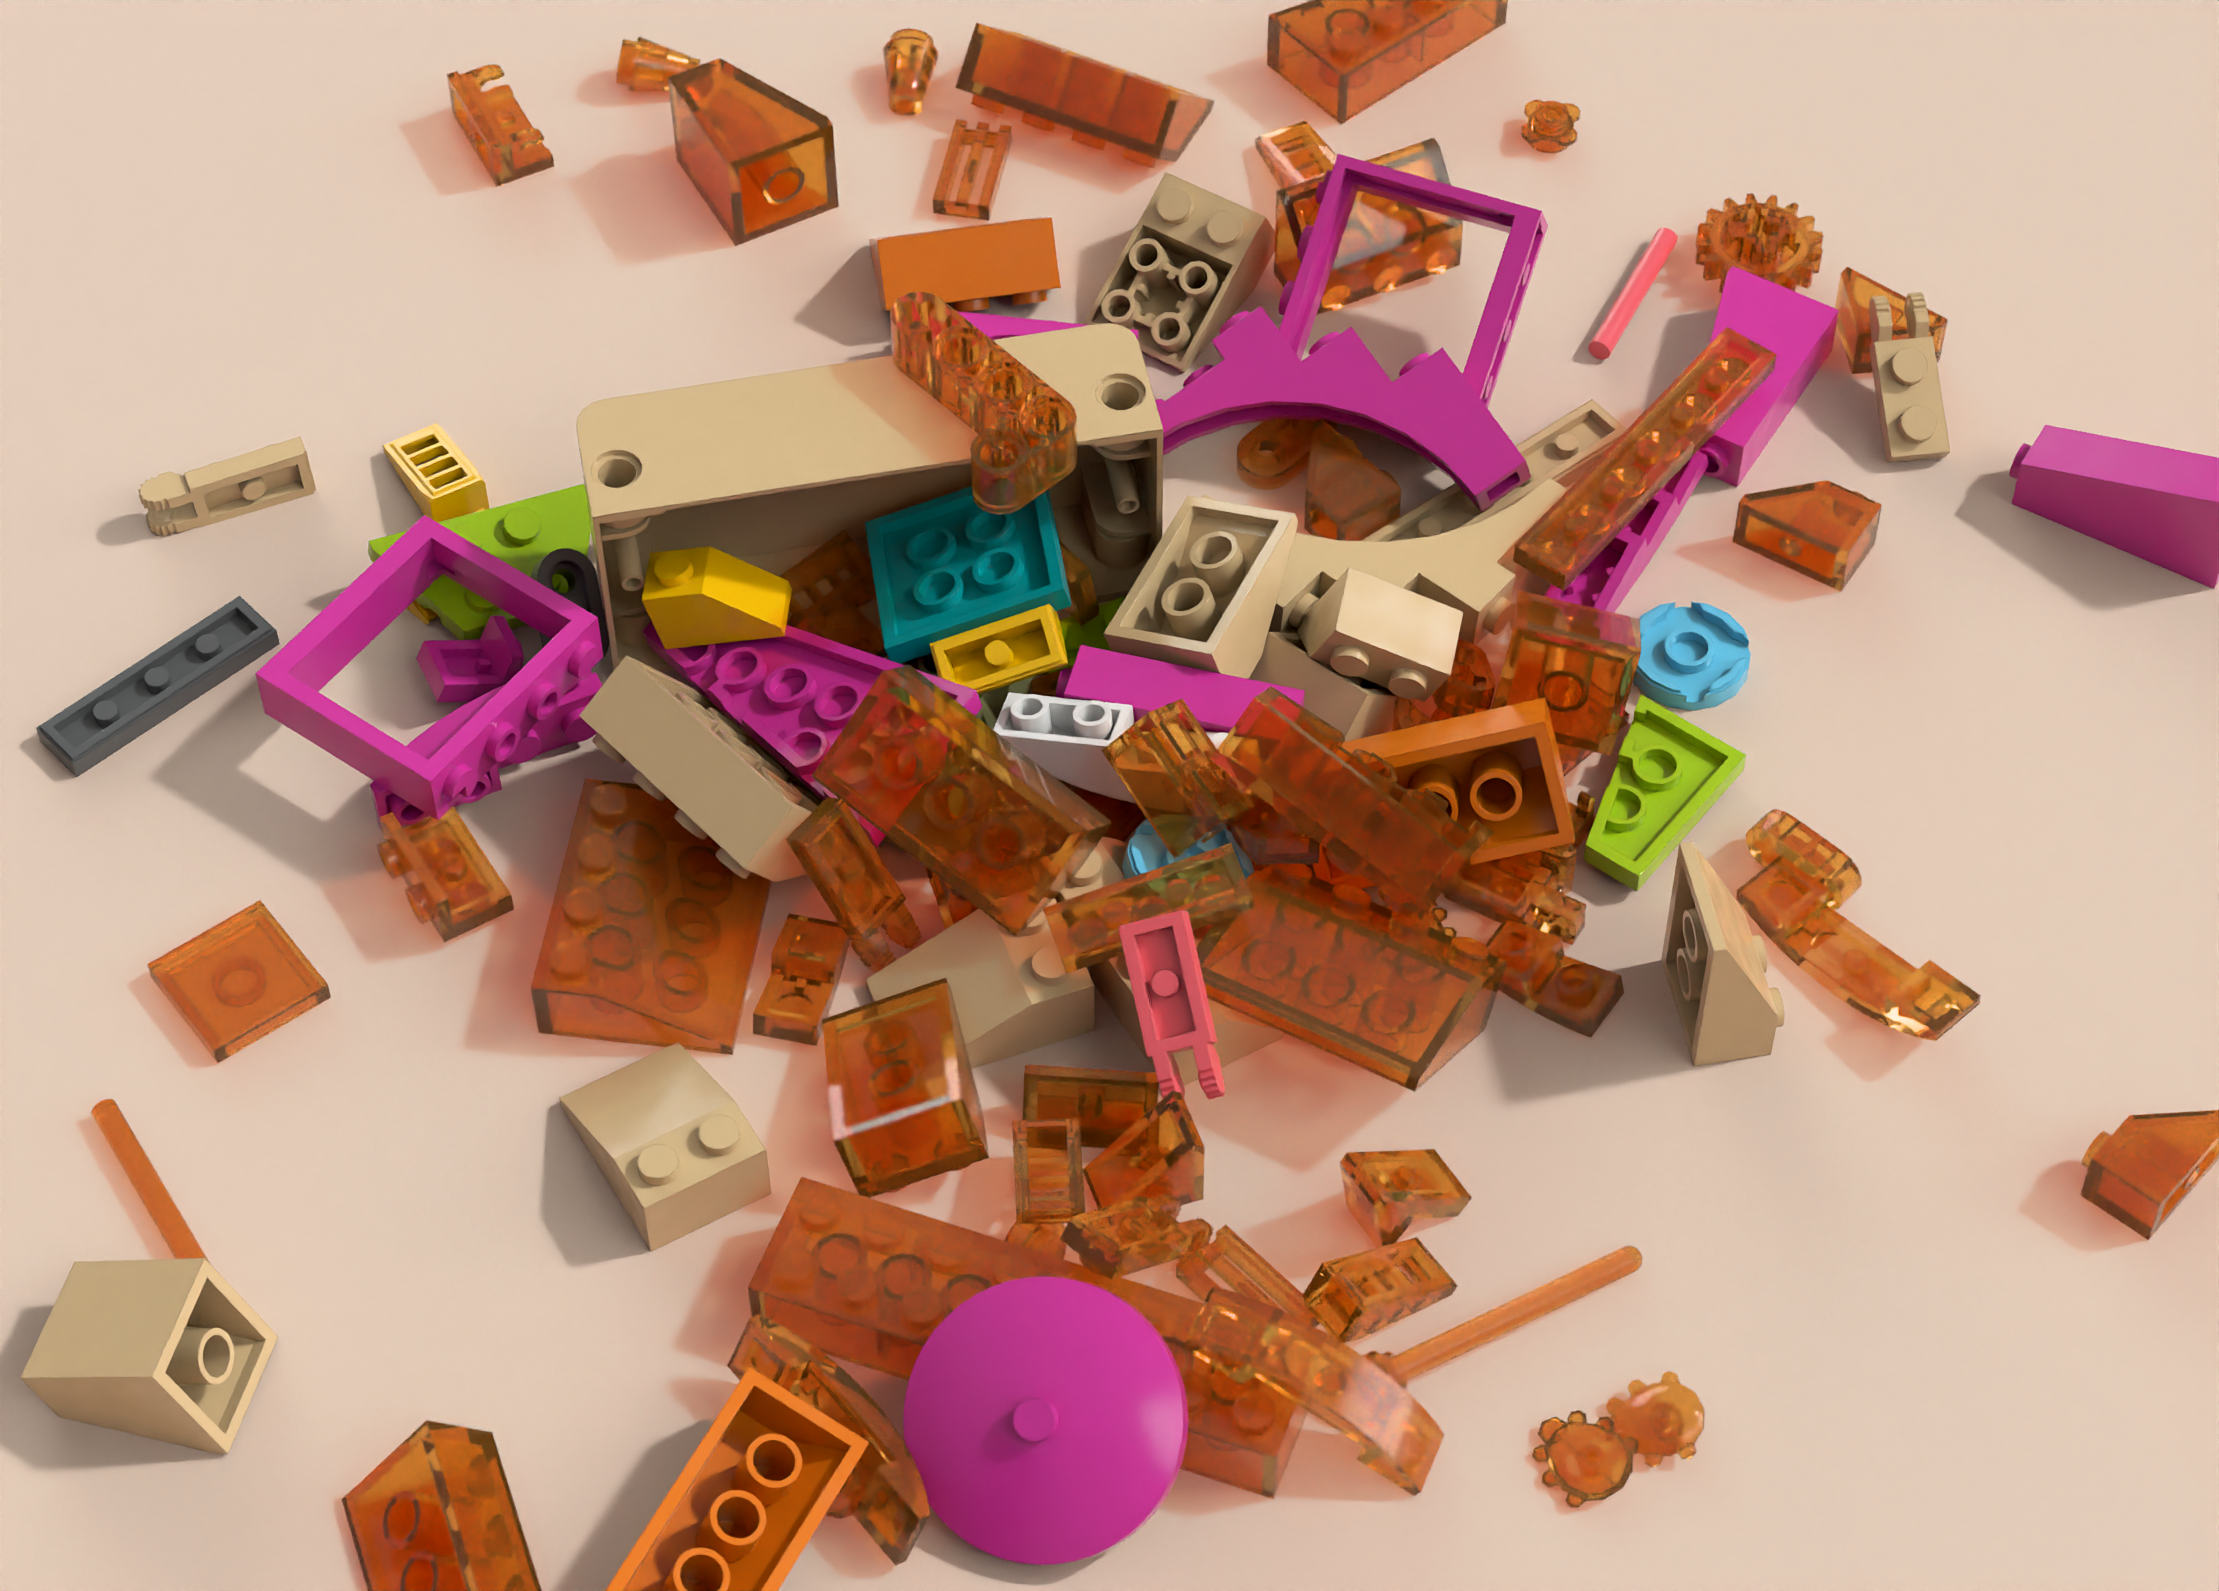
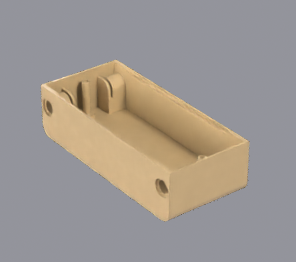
[576,323,1163,672]

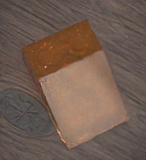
[822,977,989,1200]

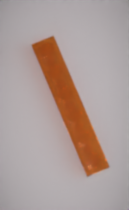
[1513,327,1777,591]

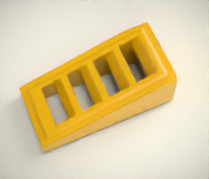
[383,423,490,522]

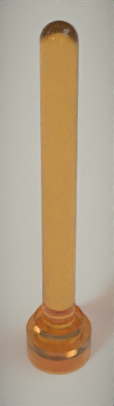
[1346,1246,1643,1413]

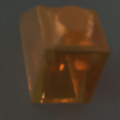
[1733,480,1882,592]
[2080,1110,2219,1240]

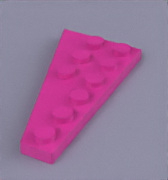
[642,621,983,848]

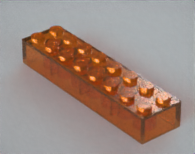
[748,1177,1322,1499]

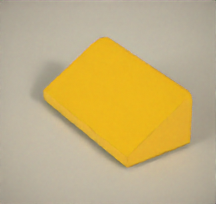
[929,604,1069,695]

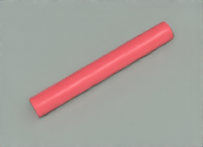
[1588,228,1678,359]

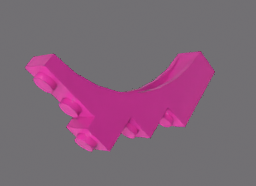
[1155,306,1531,512]

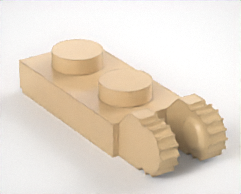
[1868,292,1951,463]
[138,436,316,537]

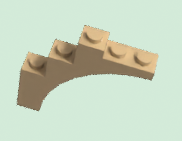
[1166,477,1569,650]

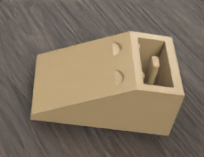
[1083,172,1281,373]

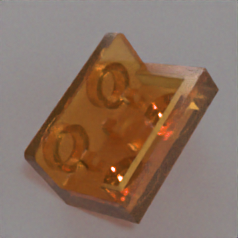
[377,806,514,942]

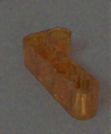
[890,291,1077,515]

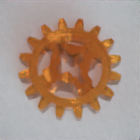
[1695,193,1823,293]

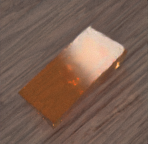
[1022,1064,1159,1152]

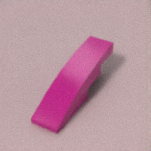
[1533,431,1709,646]

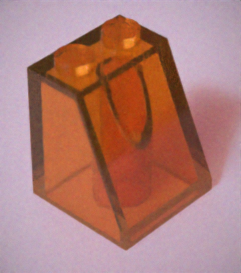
[668,58,839,246]
[1491,590,1641,756]

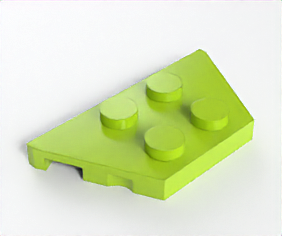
[368,484,591,640]

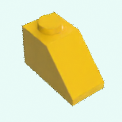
[642,546,792,649]

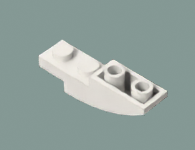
[991,692,1262,812]

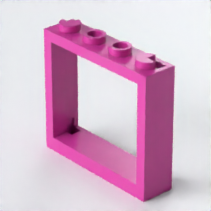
[1278,154,1548,408]
[255,515,603,820]

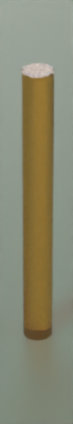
[91,1099,211,1264]

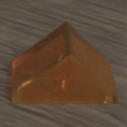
[1835,267,1948,374]
[1082,1090,1205,1226]

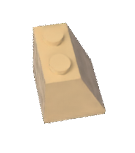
[20,1258,278,1454]

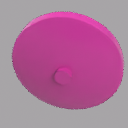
[903,1276,1188,1565]

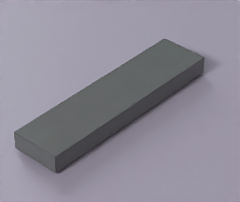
[36,596,280,778]

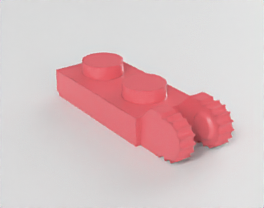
[1119,910,1225,1110]

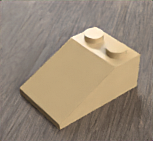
[1103,495,1298,679]
[1661,841,1784,1066]
[865,885,1095,1089]
[559,1042,771,1252]

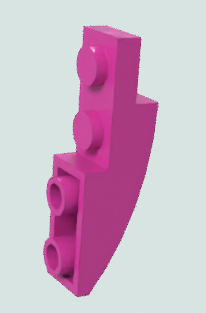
[370,672,603,833]

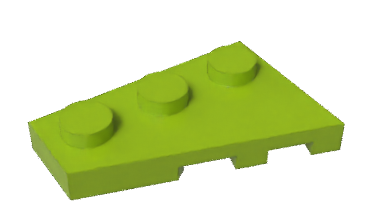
[1584,694,1746,892]

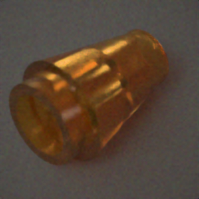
[883,29,939,116]
[616,36,701,92]

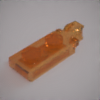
[1407,855,1586,945]

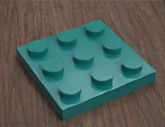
[865,463,1072,664]

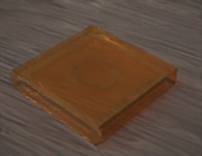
[147,900,331,1063]

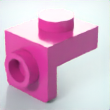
[416,615,524,703]

